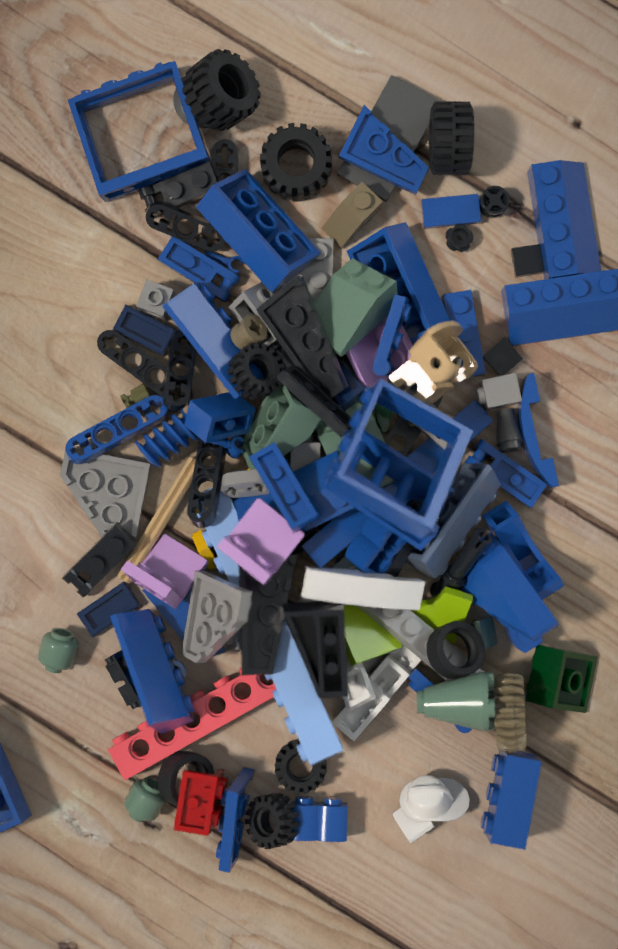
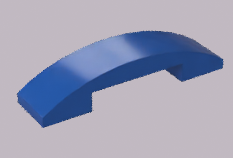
[518,373,559,488]

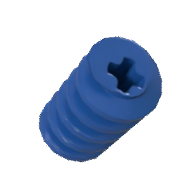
[135,409,199,468]

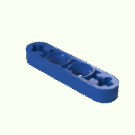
[65,395,168,465]

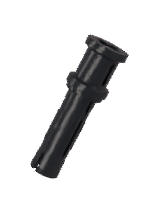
[430,529,492,598]

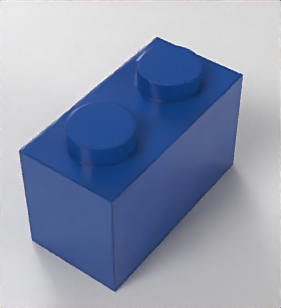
[184,392,256,443]

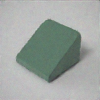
[471,617,498,649]

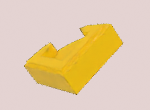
[192,530,216,570]

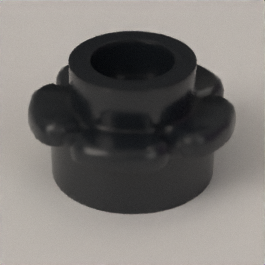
[445,224,473,252]

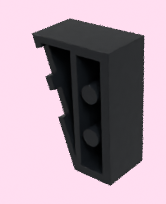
[283,601,348,698]

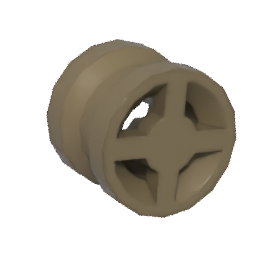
[230,315,267,349]

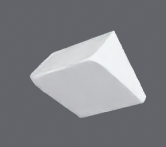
[393,808,434,843]

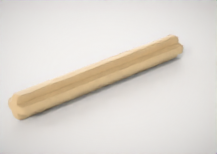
[118,456,196,583]

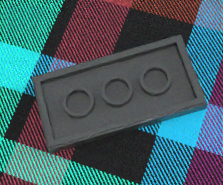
[337,75,439,202]

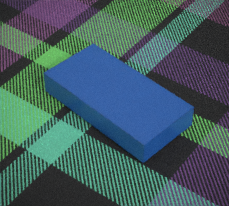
[421,194,481,229]

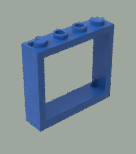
[68,61,211,202]
[326,378,473,539]

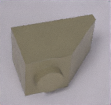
[321,182,383,249]

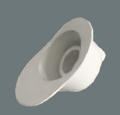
[399,775,470,822]

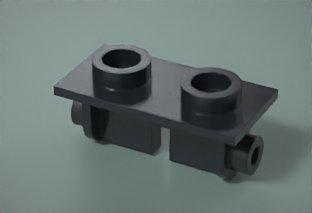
[104,650,141,710]

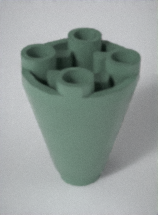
[417,672,495,731]

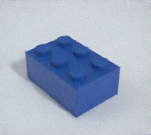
[481,750,542,850]

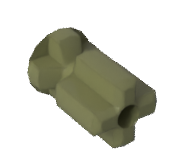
[120,384,151,408]

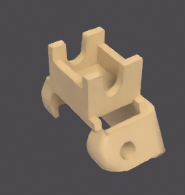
[389,321,478,406]

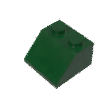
[525,645,598,713]

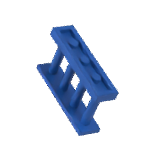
[322,430,455,551]

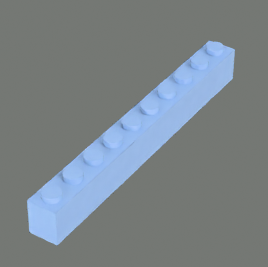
[196,488,345,766]

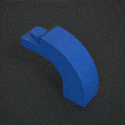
[482,501,565,600]

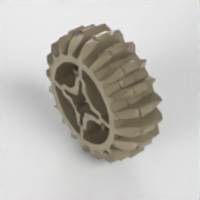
[494,672,527,753]

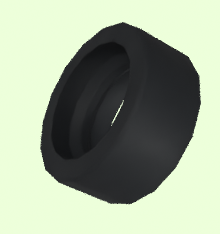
[427,621,485,679]
[157,751,215,806]

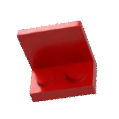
[173,769,228,836]

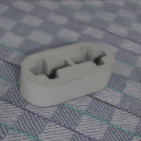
[221,469,270,498]

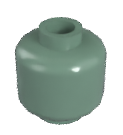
[38,628,79,673]
[124,777,166,822]

